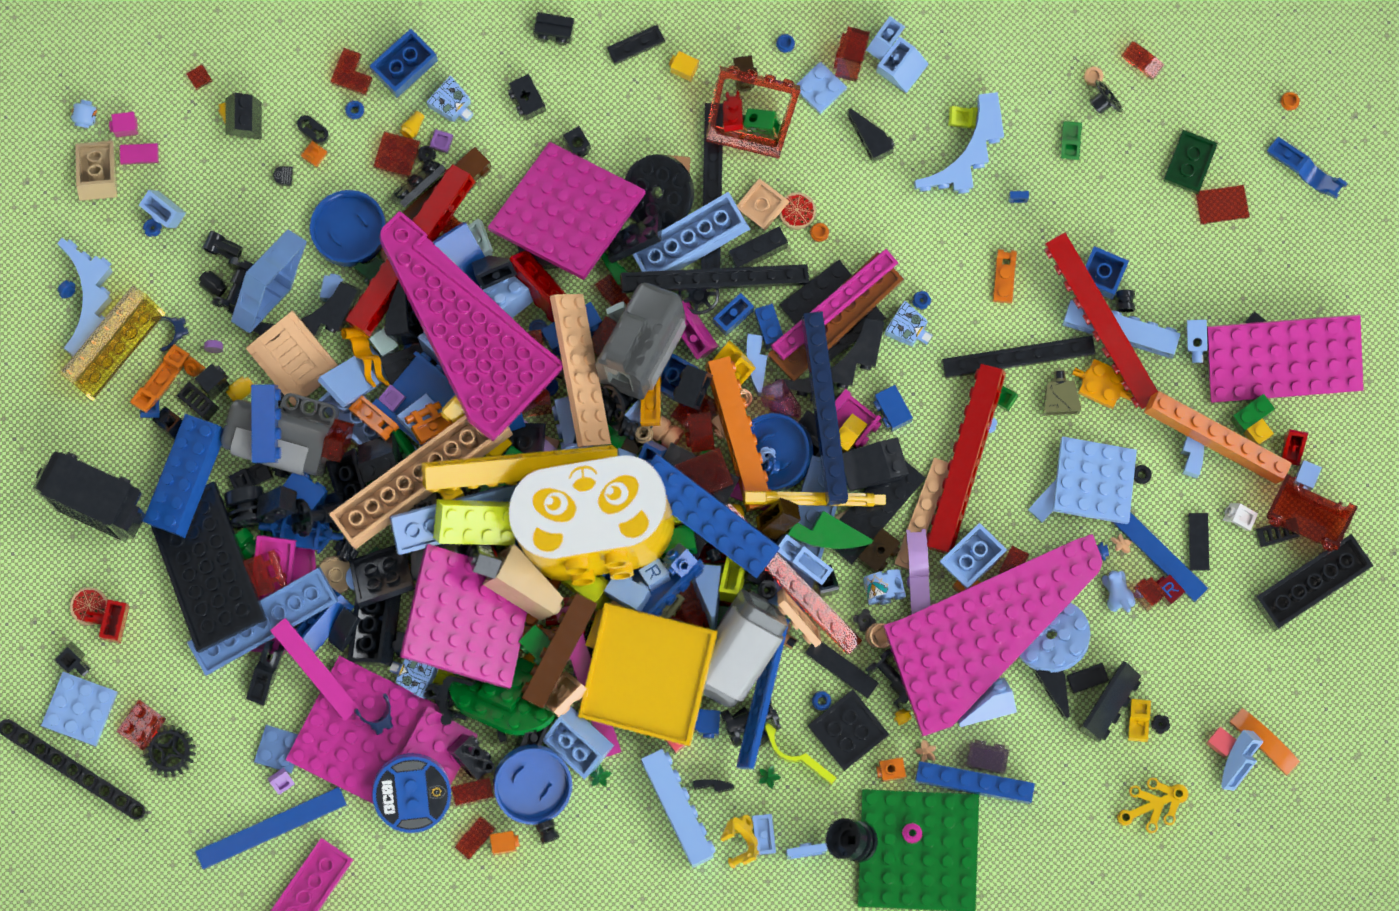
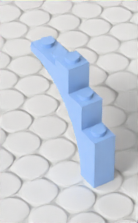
[914,92,1004,194]
[57,238,113,364]

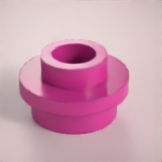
[902,823,922,843]

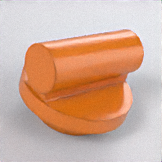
[184,356,206,377]

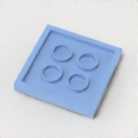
[41,672,118,747]

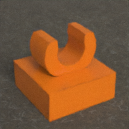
[301,141,328,168]

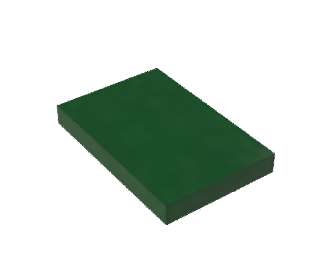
[1163,130,1218,194]

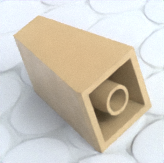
[483,545,563,621]

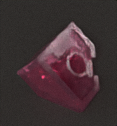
[761,379,801,418]

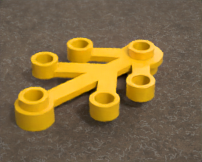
[1117,778,1188,834]

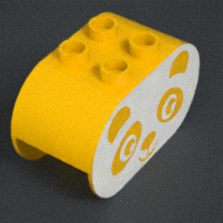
[509,455,675,586]

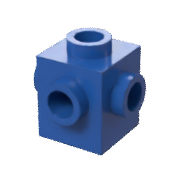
[662,543,698,578]

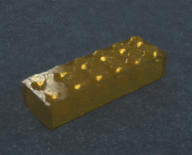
[59,285,165,401]

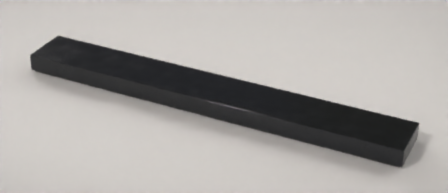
[942,335,1096,379]

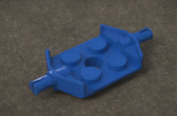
[258,515,344,554]

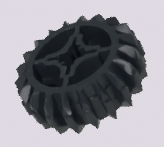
[143,725,196,778]

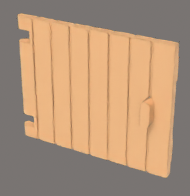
[246,310,338,406]

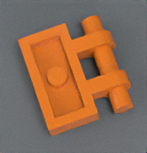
[404,401,453,445]

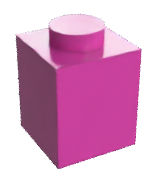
[109,112,139,138]

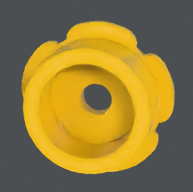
[894,708,912,725]

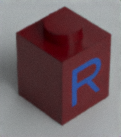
[1153,575,1185,607]

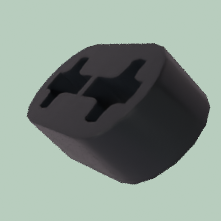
[297,115,329,145]

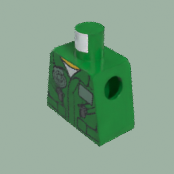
[743,108,781,140]

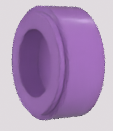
[204,340,224,353]

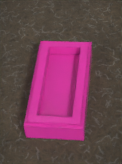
[120,143,159,165]

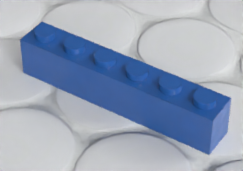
[915,761,1035,805]

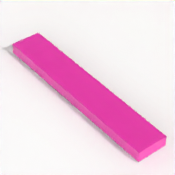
[270,618,359,721]

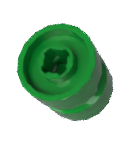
[236,528,257,564]

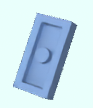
[752,814,776,855]

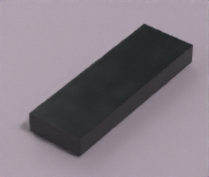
[606,25,665,66]
[1188,513,1210,571]

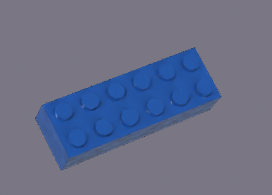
[143,414,224,538]

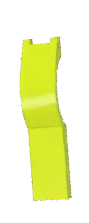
[765,723,836,785]

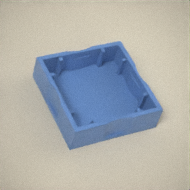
[231,229,307,333]

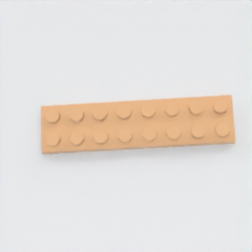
[550,294,611,447]

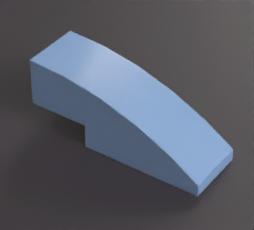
[746,334,768,396]
[1181,436,1204,479]
[776,534,833,585]
[1221,730,1264,791]

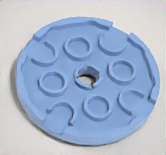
[1019,602,1091,672]

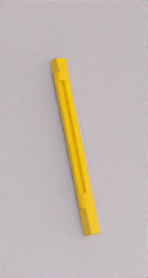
[743,491,886,507]

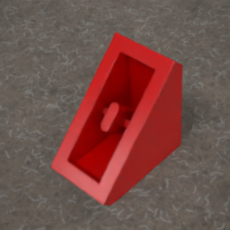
[1281,429,1308,466]

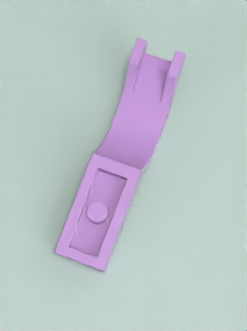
[906,529,930,615]

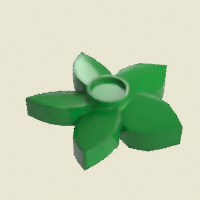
[590,764,612,787]
[759,766,781,789]

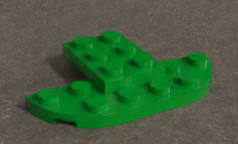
[450,657,555,735]

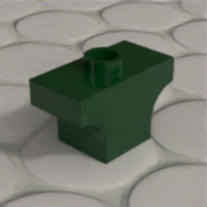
[354,256,383,286]

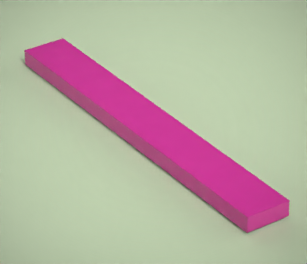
[771,249,899,361]
[556,606,621,757]

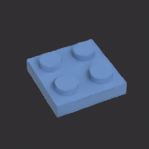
[254,725,298,774]

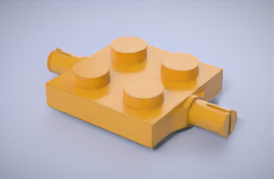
[1072,359,1133,410]

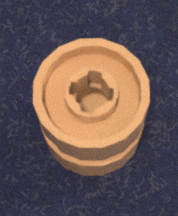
[651,416,684,448]
[865,623,890,648]

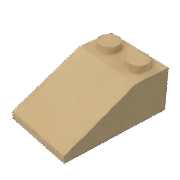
[75,140,117,201]

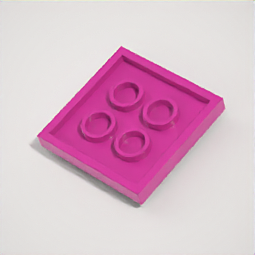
[400,706,478,785]

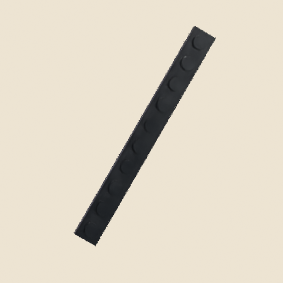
[701,103,723,269]
[620,264,810,293]

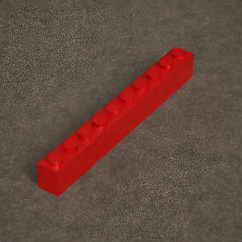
[346,164,476,337]
[1043,232,1158,410]
[926,364,1006,554]

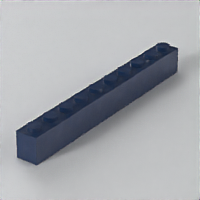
[802,311,848,506]

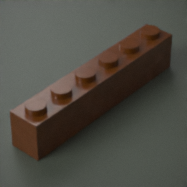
[403,147,491,220]
[521,593,598,708]

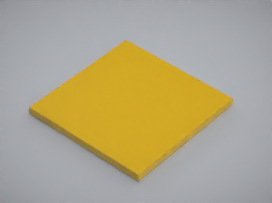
[578,603,718,746]

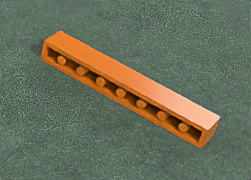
[705,356,771,512]
[1143,391,1292,484]

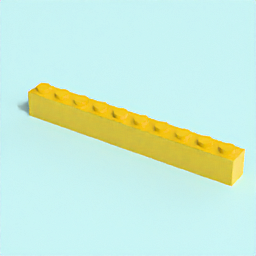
[422,445,617,492]

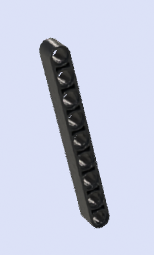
[0,719,148,821]

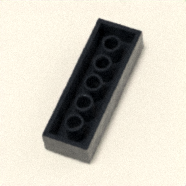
[1253,534,1374,632]

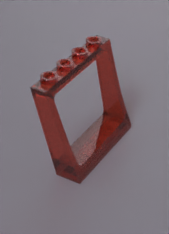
[706,65,801,159]

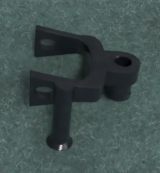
[424,675,477,726]

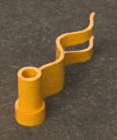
[341,327,390,388]

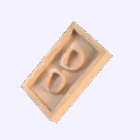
[777,588,822,647]
[546,670,587,717]

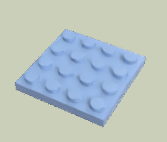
[1053,436,1137,524]

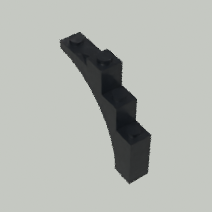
[241,281,362,339]
[774,318,884,403]

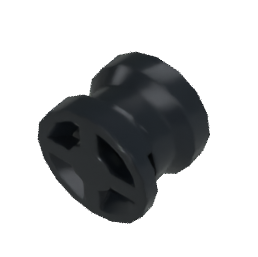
[617,417,638,440]

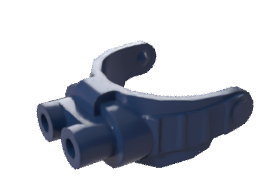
[152,316,189,352]
[354,693,394,735]

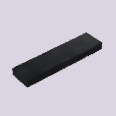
[805,642,879,699]

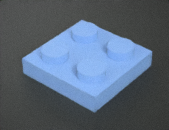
[794,61,847,114]

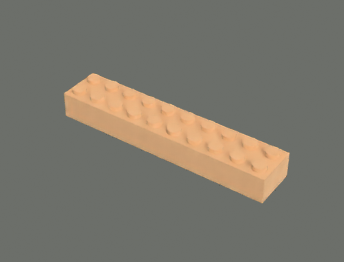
[329,415,513,549]

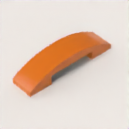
[130,344,190,413]
[1229,708,1300,776]

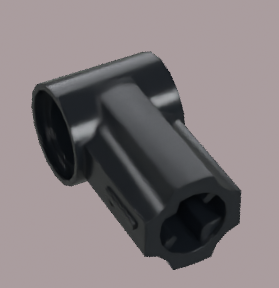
[202,231,243,259]

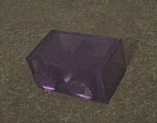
[965,740,1009,774]

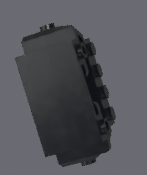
[33,451,146,543]

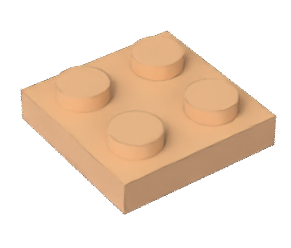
[737,178,789,231]

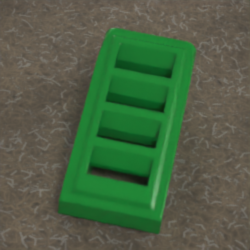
[601,252,628,286]

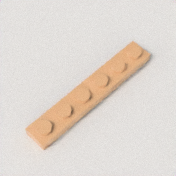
[894,457,949,570]

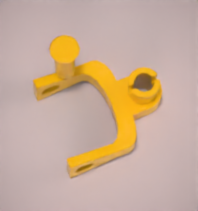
[720,814,759,868]

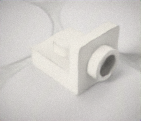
[1223,503,1258,531]

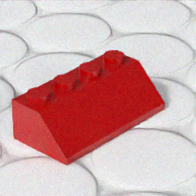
[509,251,566,323]

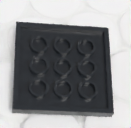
[779,259,886,361]

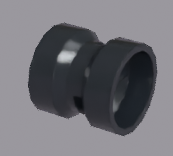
[1116,290,1135,312]
[535,819,560,845]

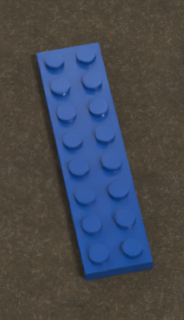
[649,453,780,579]

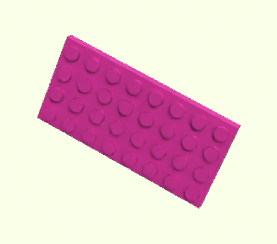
[1207,314,1364,403]

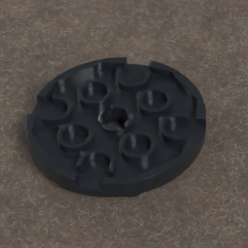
[624,154,694,230]

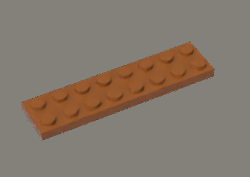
[767,252,904,381]

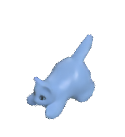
[1101,570,1136,612]

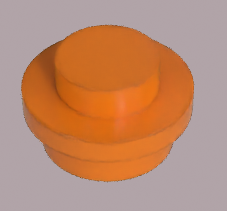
[1281,92,1300,111]
[810,223,829,242]

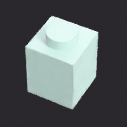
[369,328,399,357]

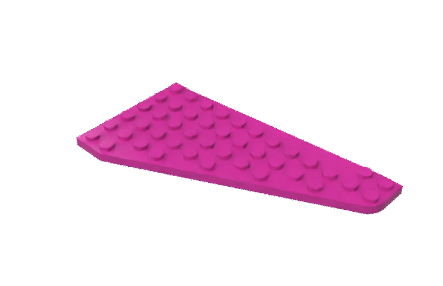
[380,211,563,442]
[883,534,1102,737]

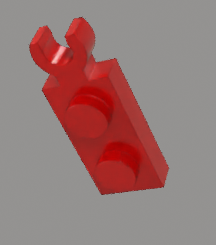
[723,91,743,132]

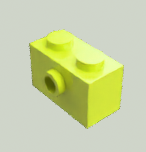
[719,557,745,602]

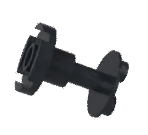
[211,257,254,315]
[291,492,348,537]
[866,649,909,709]
[720,700,781,748]

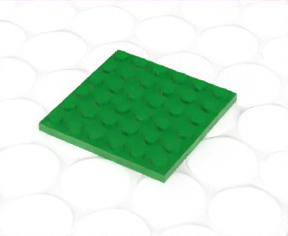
[858,789,979,911]

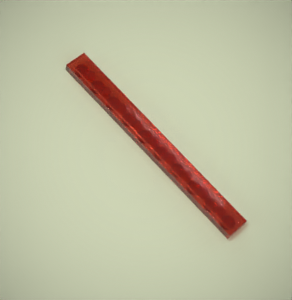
[726,503,862,655]

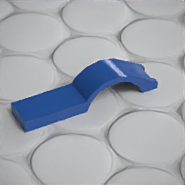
[1267,136,1348,199]

